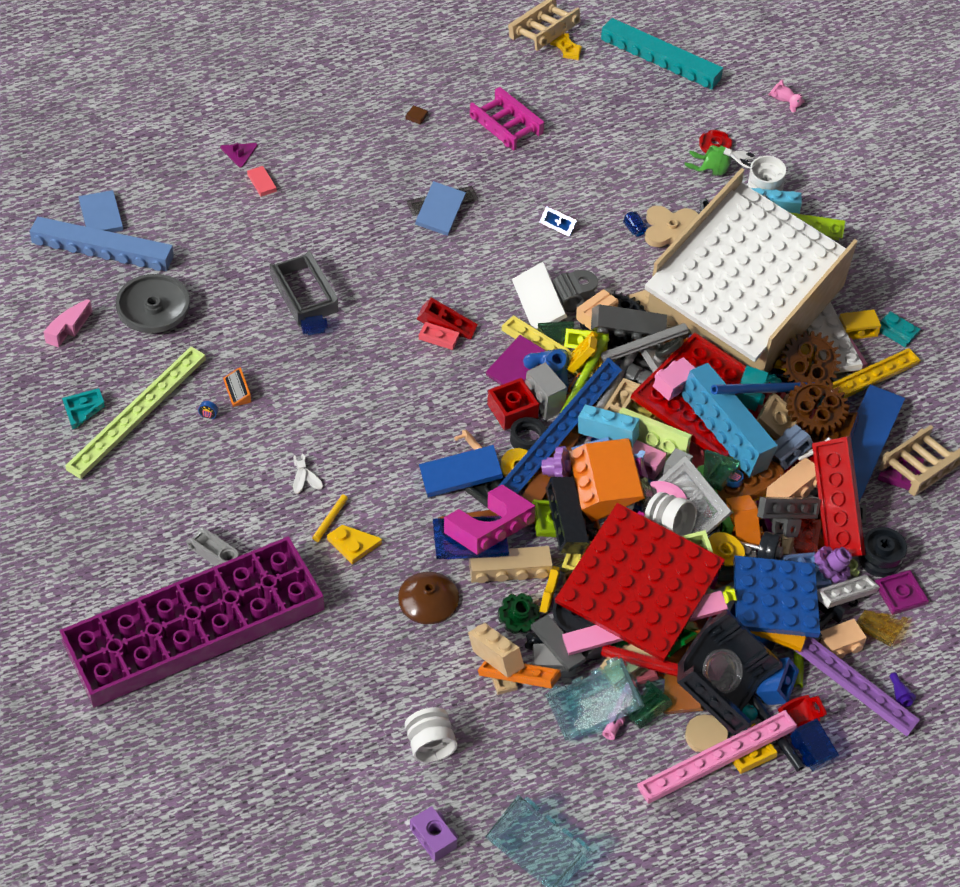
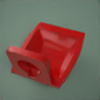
[778,695,827,736]

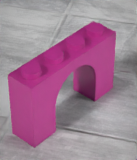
[444,485,535,555]

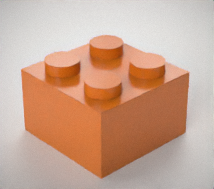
[726,495,764,546]

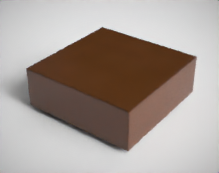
[405,105,428,124]

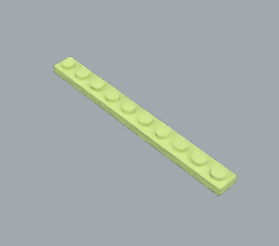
[65,347,206,479]

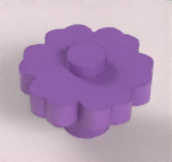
[542,446,571,477]
[814,546,852,584]

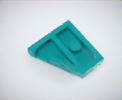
[62,388,105,430]

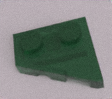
[704,449,740,491]
[626,680,673,729]

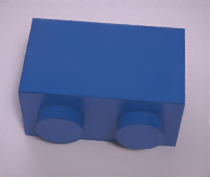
[756,657,799,705]

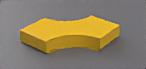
[550,33,582,60]
[539,566,561,613]

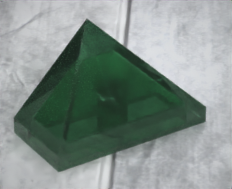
[537,321,574,345]

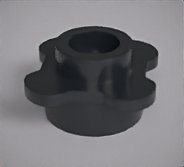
[524,632,544,651]

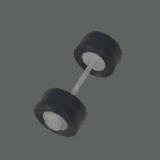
[698,517,783,560]

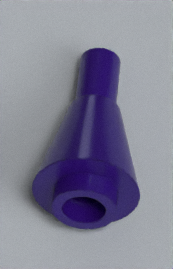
[889,672,916,708]

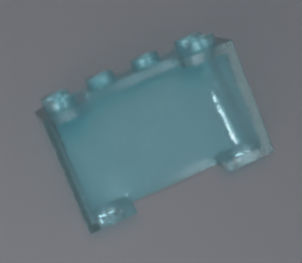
[545,657,645,741]
[485,795,592,887]

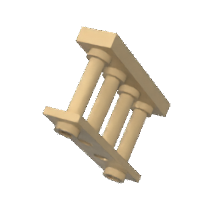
[508,0,581,51]
[879,425,960,497]

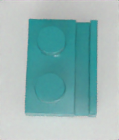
[879,311,921,347]

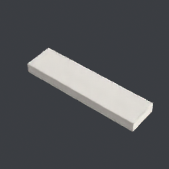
[817,575,880,608]

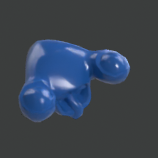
[523,349,569,391]

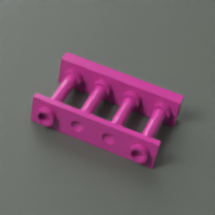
[469,87,544,151]

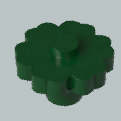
[497,593,540,634]

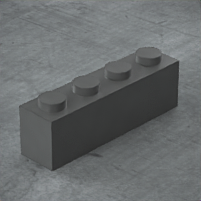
[591,304,667,339]

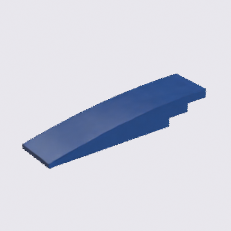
[851,384,905,502]

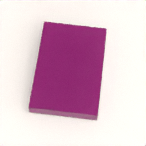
[485,335,546,385]

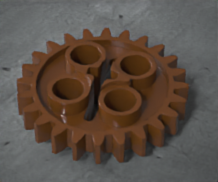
[780,331,842,384]
[786,379,849,436]

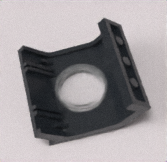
[677,609,782,735]

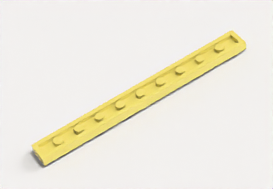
[502,315,654,418]

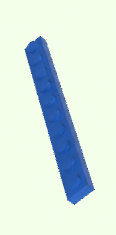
[498,357,622,494]

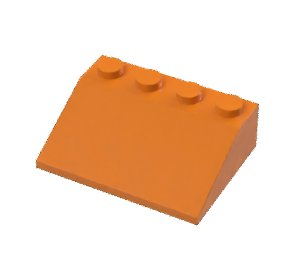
[569,438,645,522]

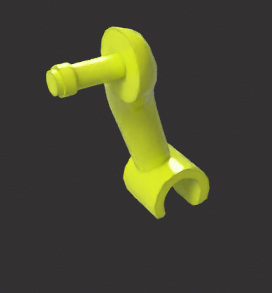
[723,586,737,603]

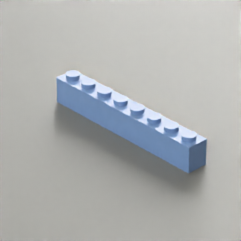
[30,217,174,272]

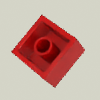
[487,378,539,431]

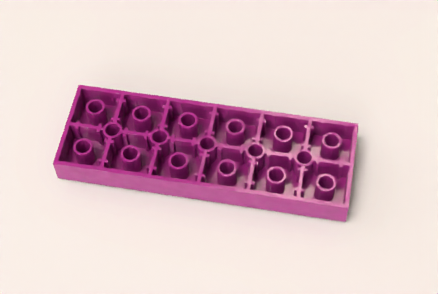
[59,536,325,708]

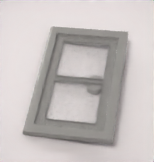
[648,455,733,535]

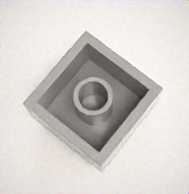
[525,362,567,420]

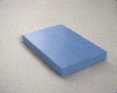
[415,181,466,236]
[78,190,123,232]

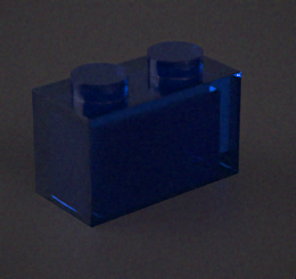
[790,718,839,772]

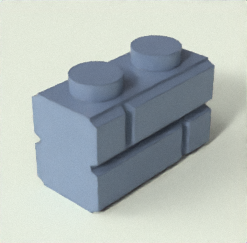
[772,424,813,470]

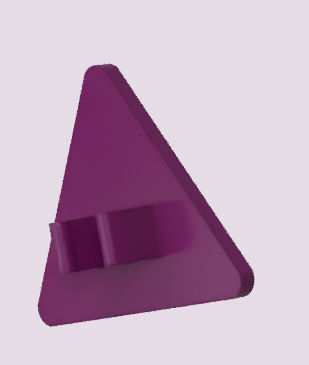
[220,142,257,168]

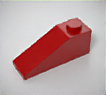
[417,297,478,340]

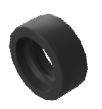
[510,417,546,451]

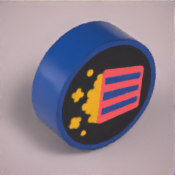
[198,401,218,419]
[723,469,743,488]

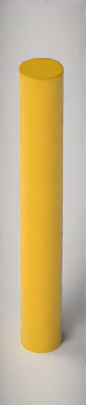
[312,494,348,542]

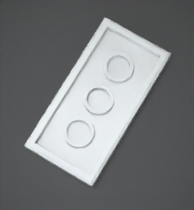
[512,262,567,332]

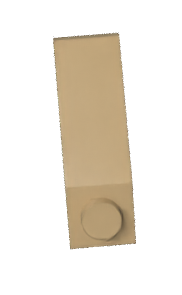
[604,378,640,413]

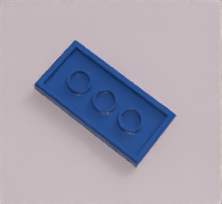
[419,445,503,498]

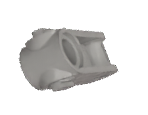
[186,527,242,566]

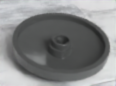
[116,274,190,333]

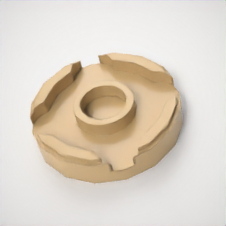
[685,714,728,752]

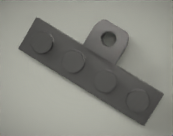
[757,497,821,537]

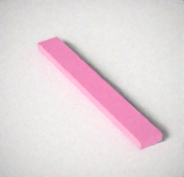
[562,591,728,656]
[637,710,797,804]

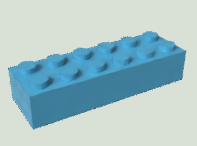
[681,363,778,477]

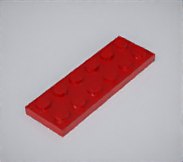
[812,437,866,557]

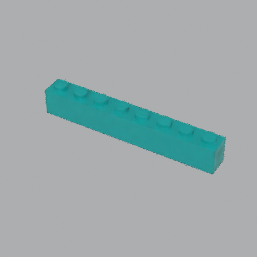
[601,18,723,90]

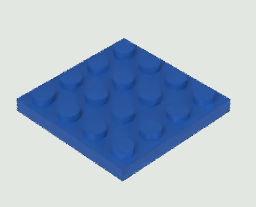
[733,556,820,638]

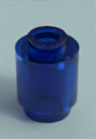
[623,211,647,237]
[301,315,328,336]

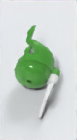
[684,145,755,176]

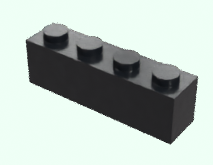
[546,476,590,554]

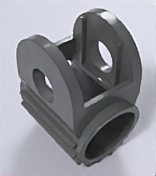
[553,270,598,312]

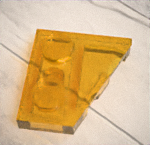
[856,610,908,647]

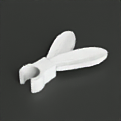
[293,454,323,494]

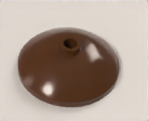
[398,571,459,624]

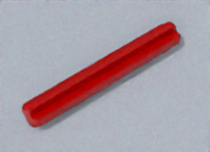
[601,645,678,677]

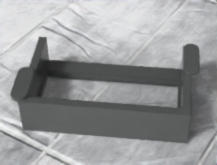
[270,250,338,327]

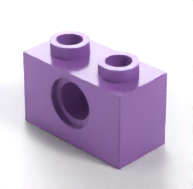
[410,806,458,862]

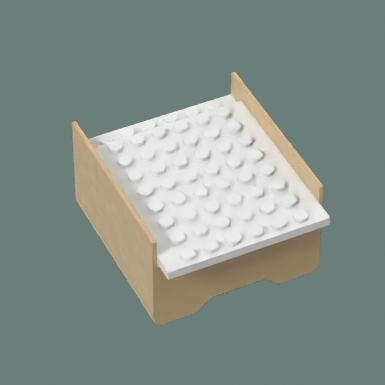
[645,168,858,374]

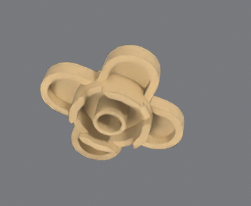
[645,206,698,247]

